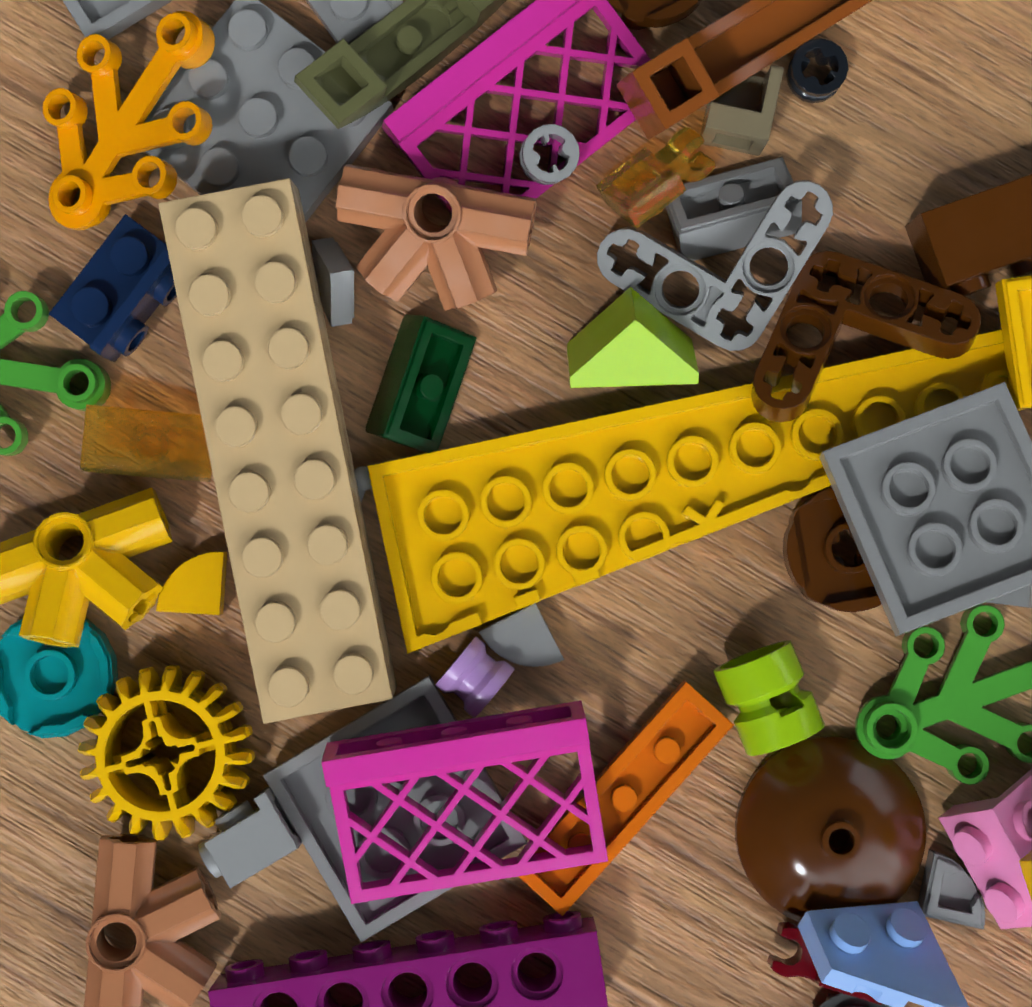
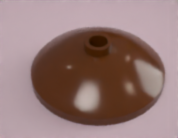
[735,736,926,922]

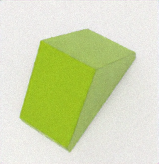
[567,287,699,388]

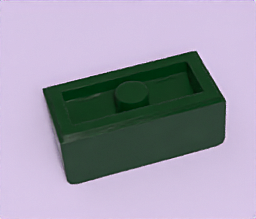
[365,314,477,453]

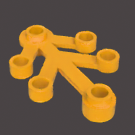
[42,11,215,230]

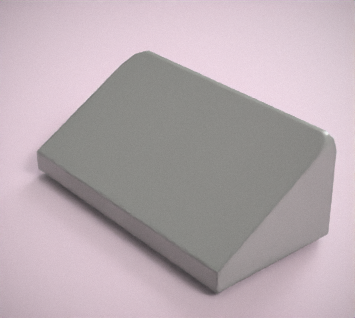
[662,157,802,261]

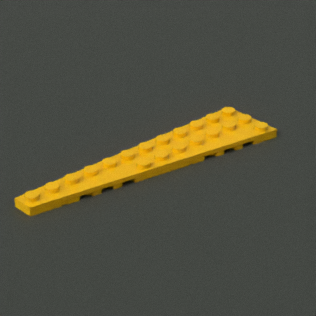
[367,330,1023,654]

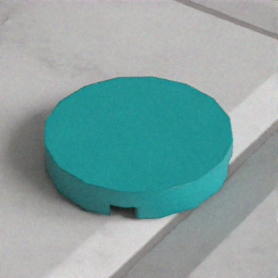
[0,618,118,738]

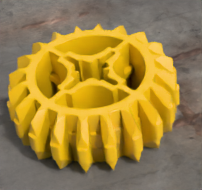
[78,665,255,840]

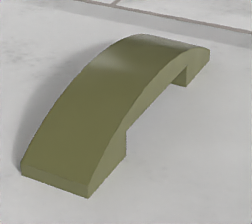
[294,0,506,129]

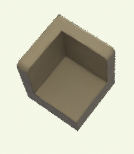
[698,64,784,156]

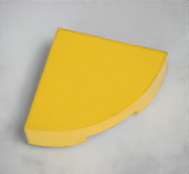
[156,552,227,615]

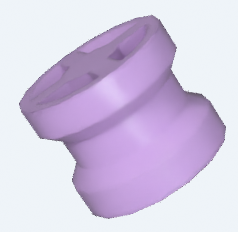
[435,636,515,718]

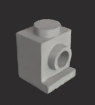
[198,786,302,889]

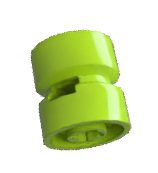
[713,640,825,756]

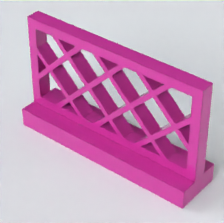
[382,0,651,215]
[321,700,608,904]

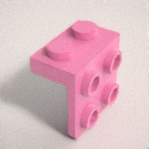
[939,769,1032,929]

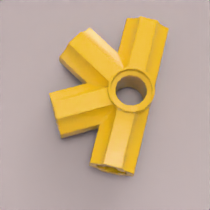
[0,487,173,648]

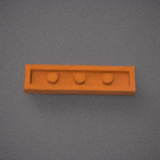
[518,680,734,916]

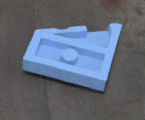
[797,901,969,1007]

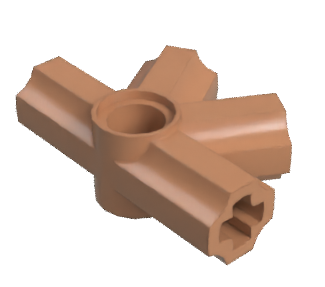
[336,164,537,311]
[84,834,221,1007]

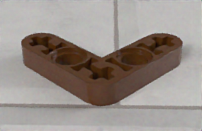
[751,251,981,422]

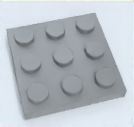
[144,0,394,223]
[819,382,1032,637]
[263,675,527,942]

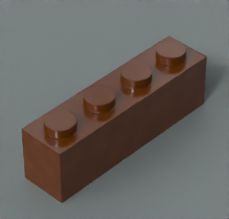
[905,174,1032,296]

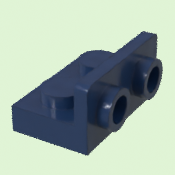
[49,214,177,362]

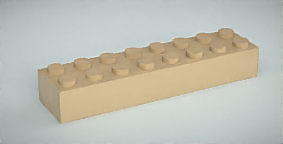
[158,178,397,724]

